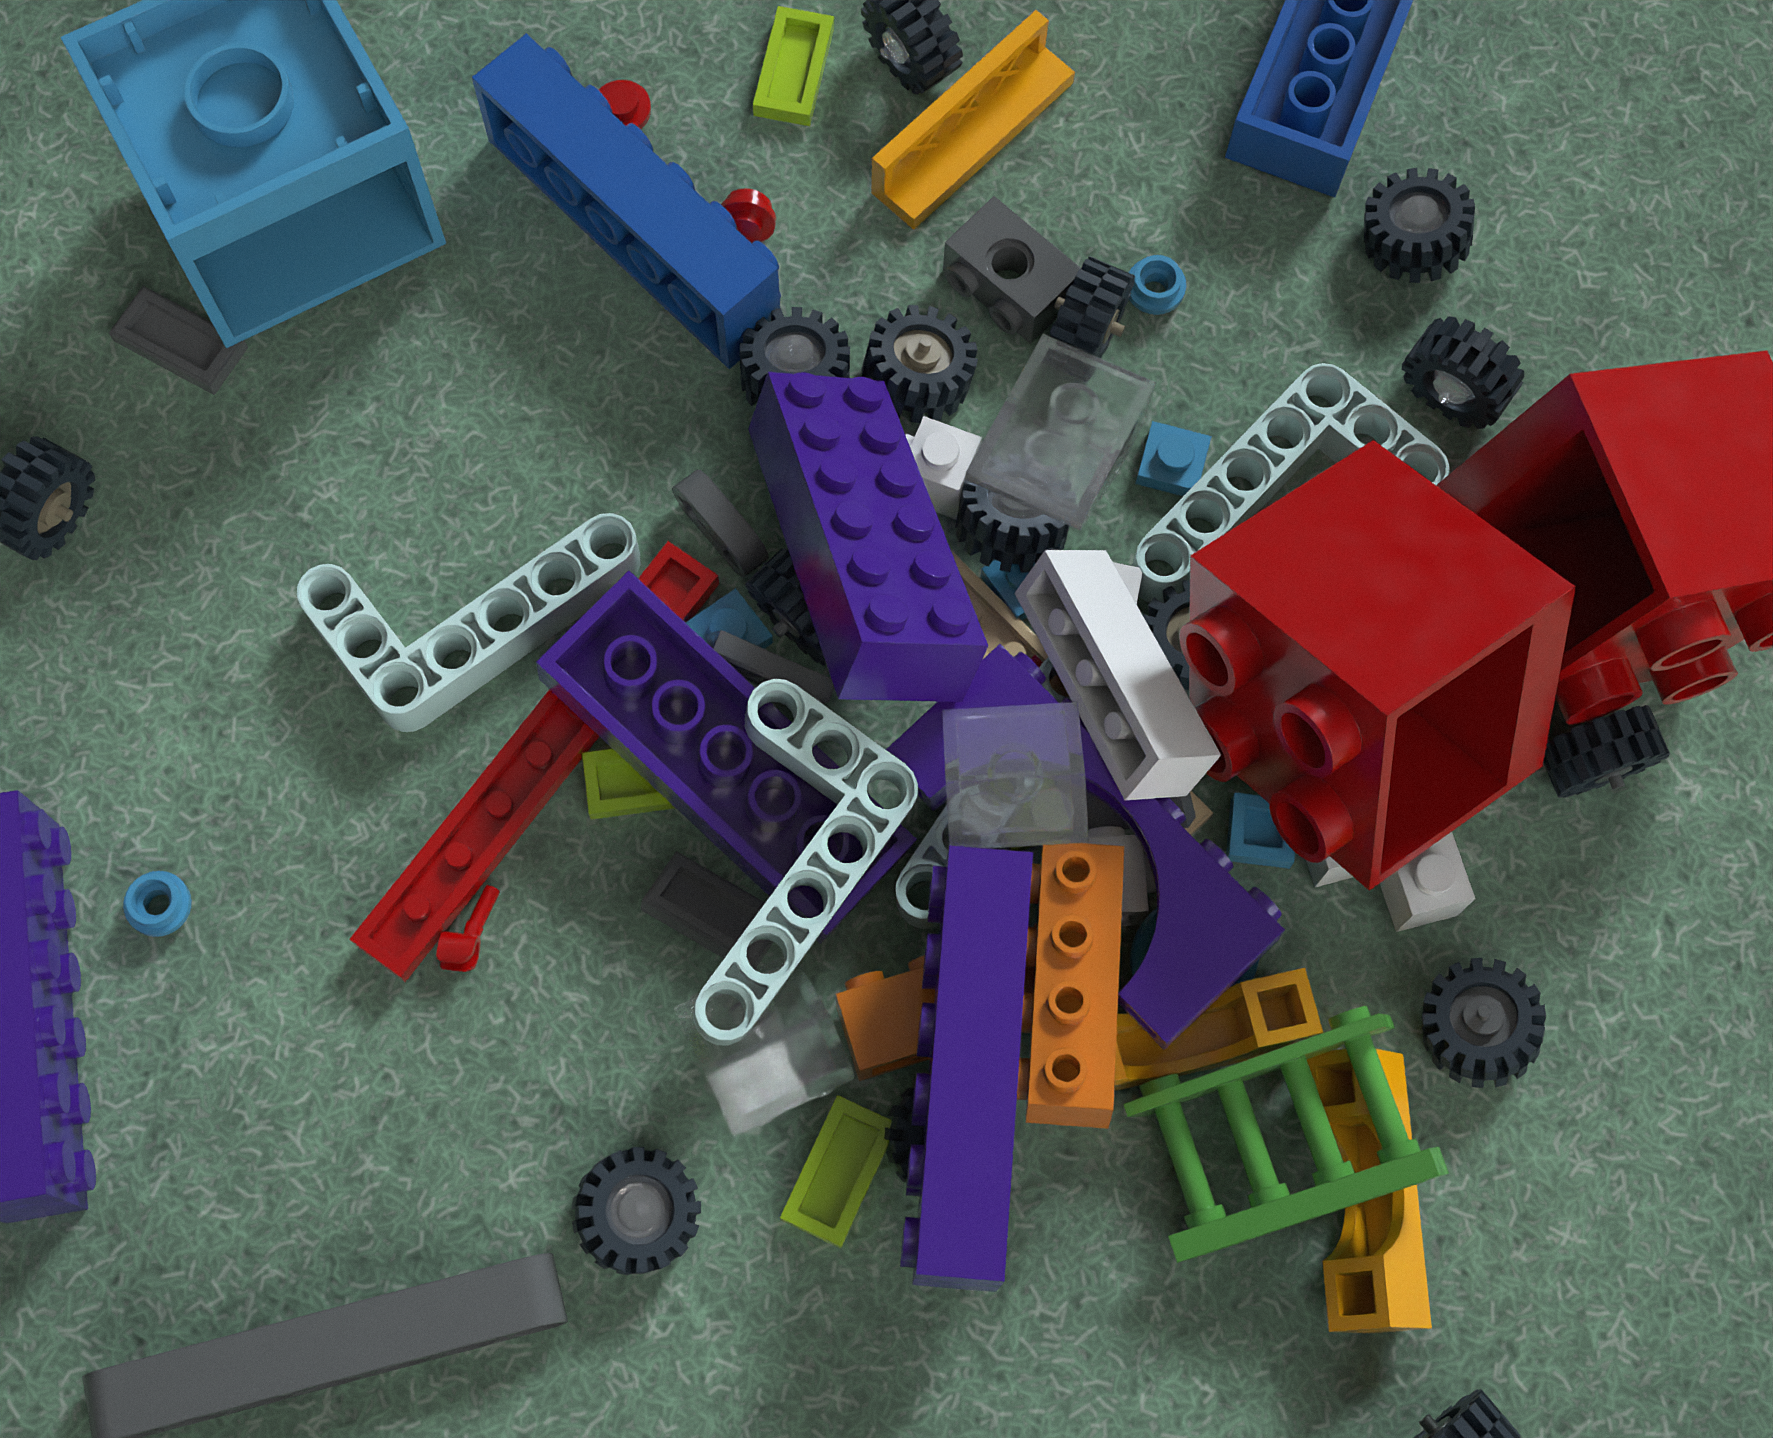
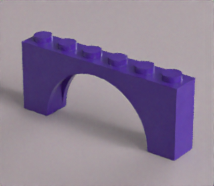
[886,644,1285,1050]

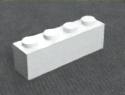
[1015,550,1221,800]

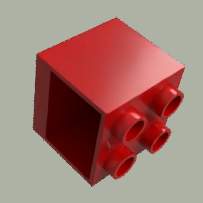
[1436,350,1773,724]
[1179,440,1576,891]

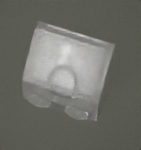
[942,702,1089,848]
[673,956,856,1137]

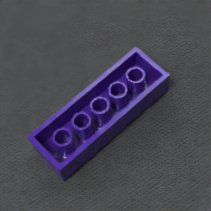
[748,372,988,702]
[536,570,917,944]
[0,790,96,1224]
[900,845,1033,1292]

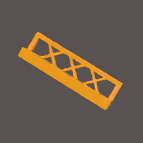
[871,10,1075,230]

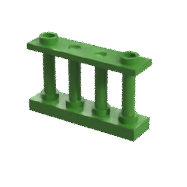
[1123,1006,1449,1263]

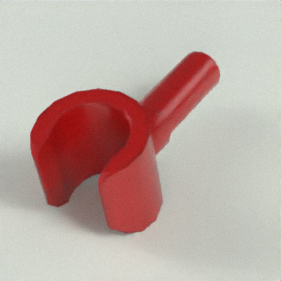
[436,885,500,972]

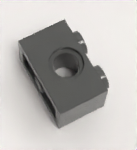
[943,196,1081,344]

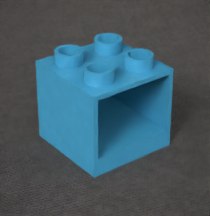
[61,0,446,348]

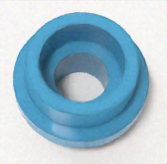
[1129,255,1186,315]
[123,871,192,937]

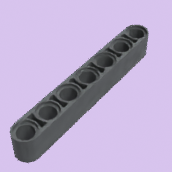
[82,1253,568,1438]

